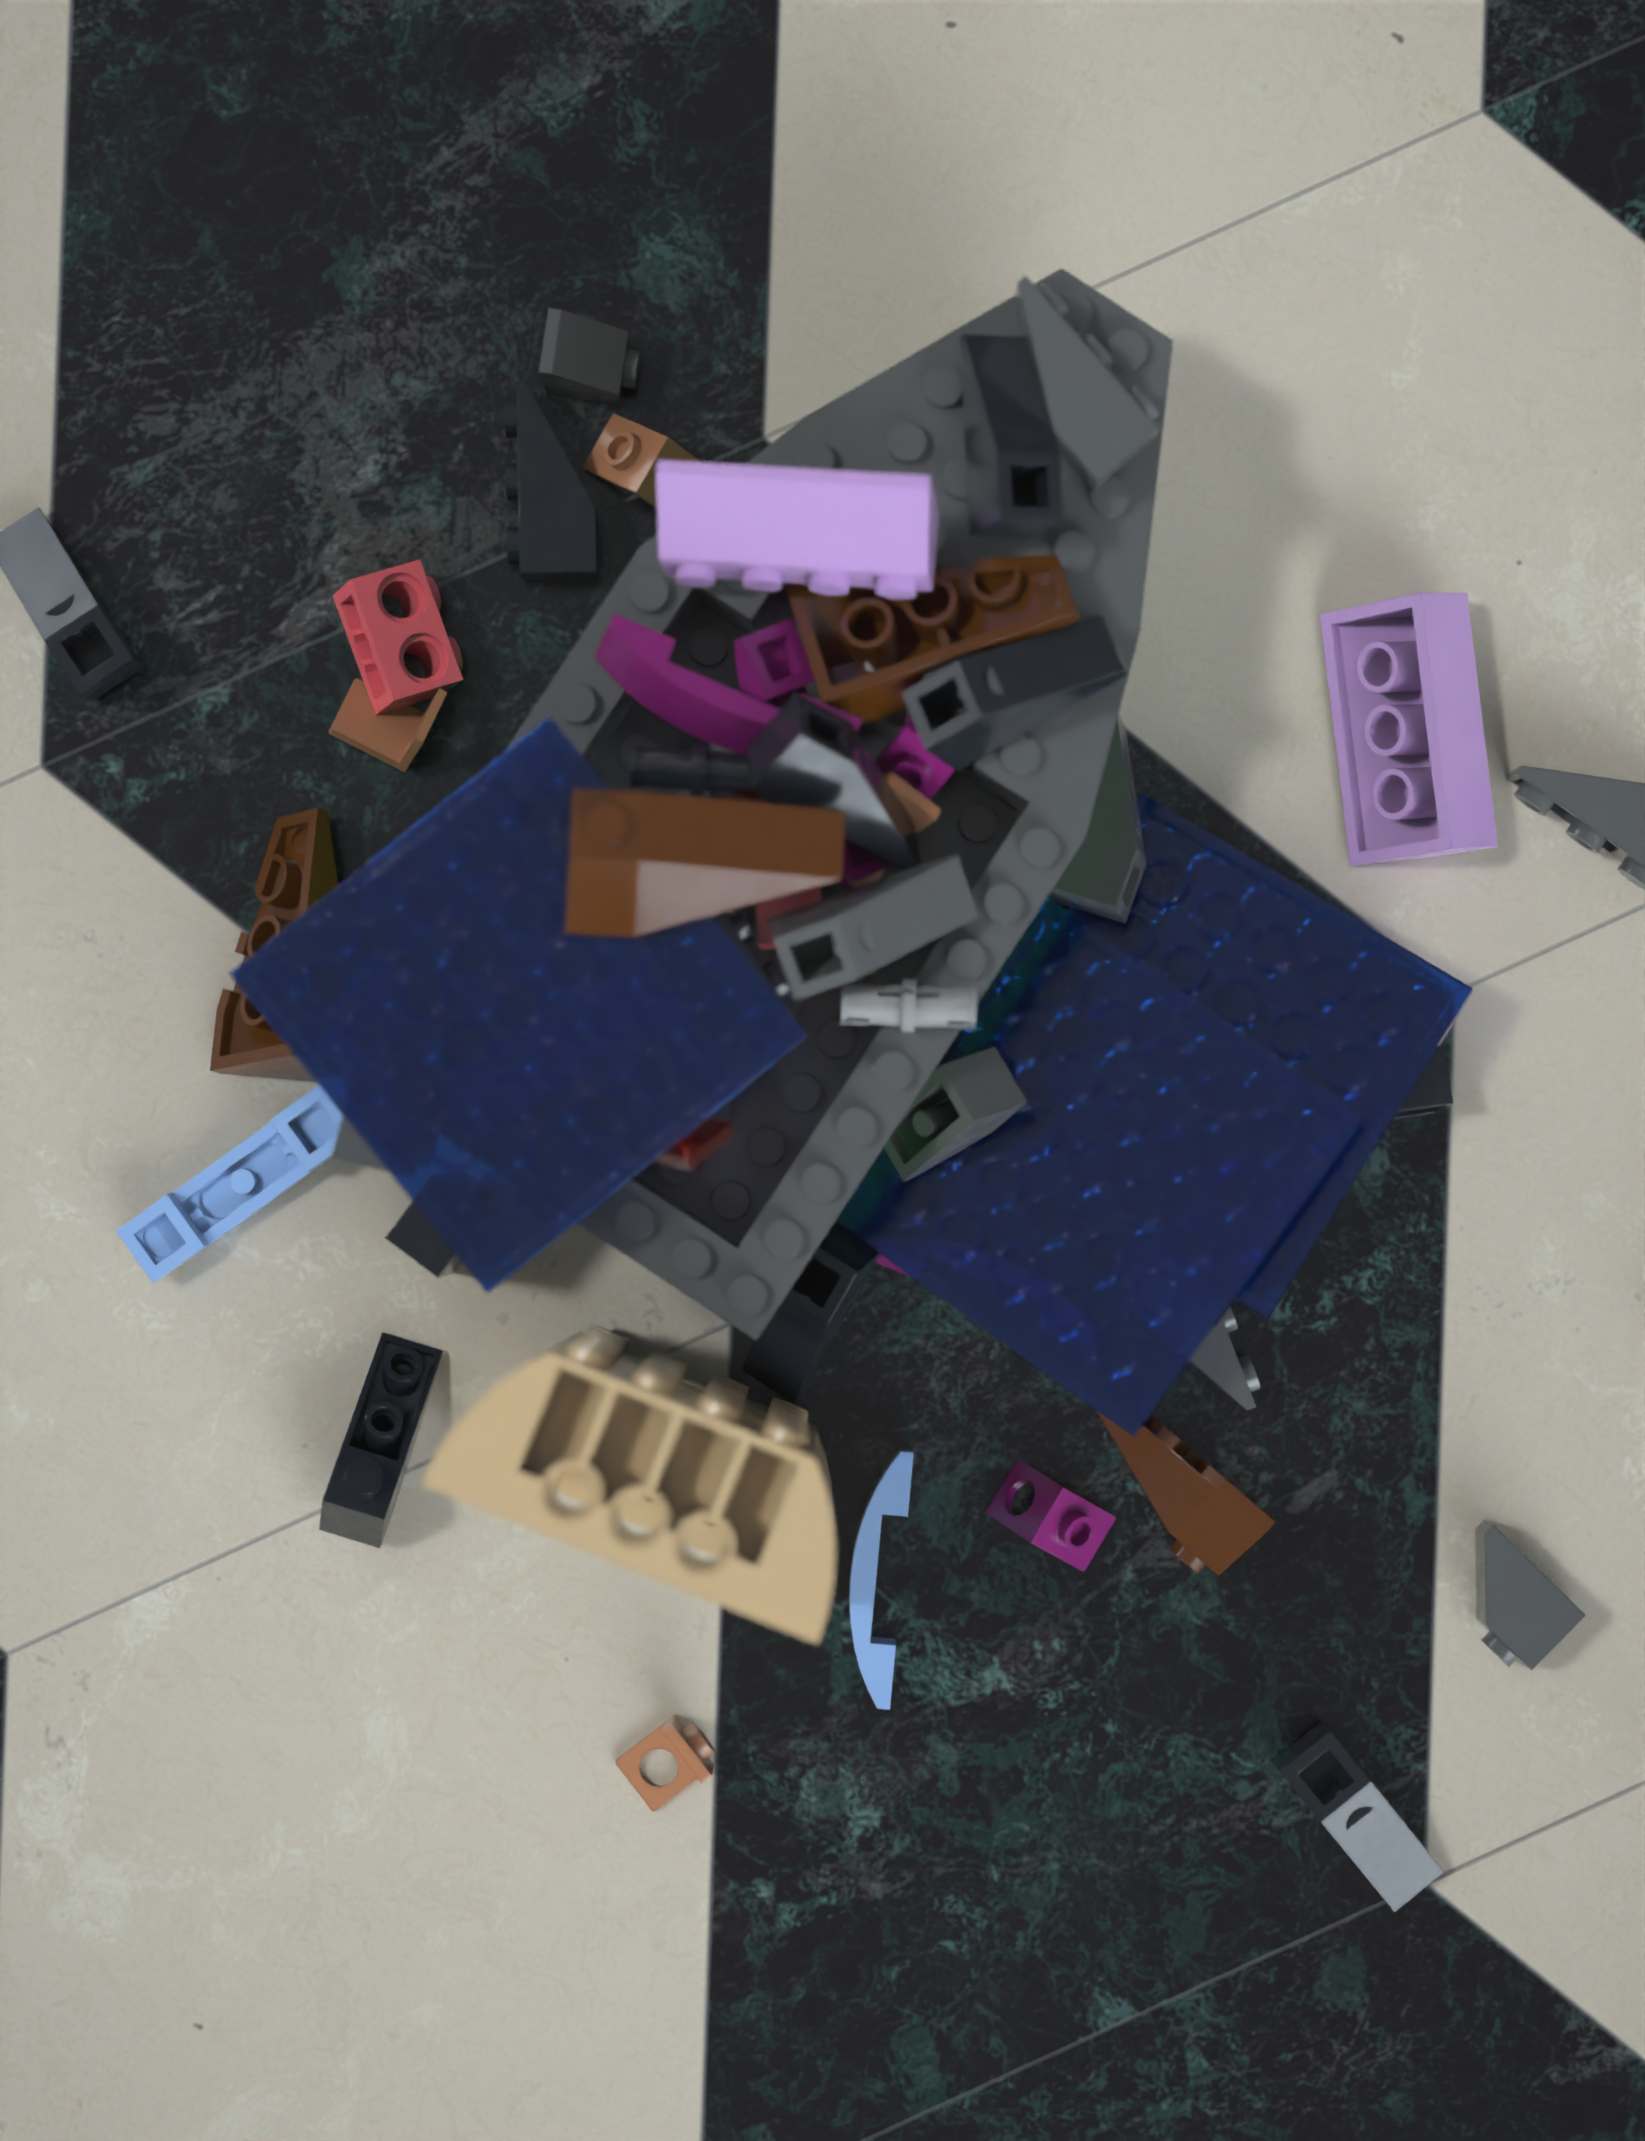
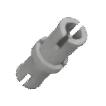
[841,979,977,1032]

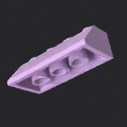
[656,460,940,600]
[1320,592,1498,866]

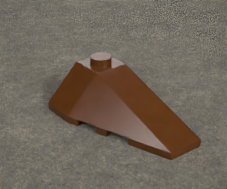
[785,555,1079,725]
[565,788,845,938]
[210,808,353,1080]
[1062,1346,1275,1576]

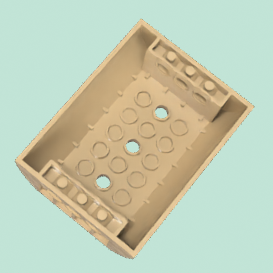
[420,1326,835,1644]

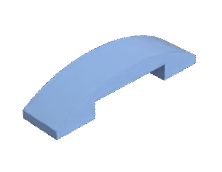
[116,1082,344,1283]
[849,1447,914,1710]

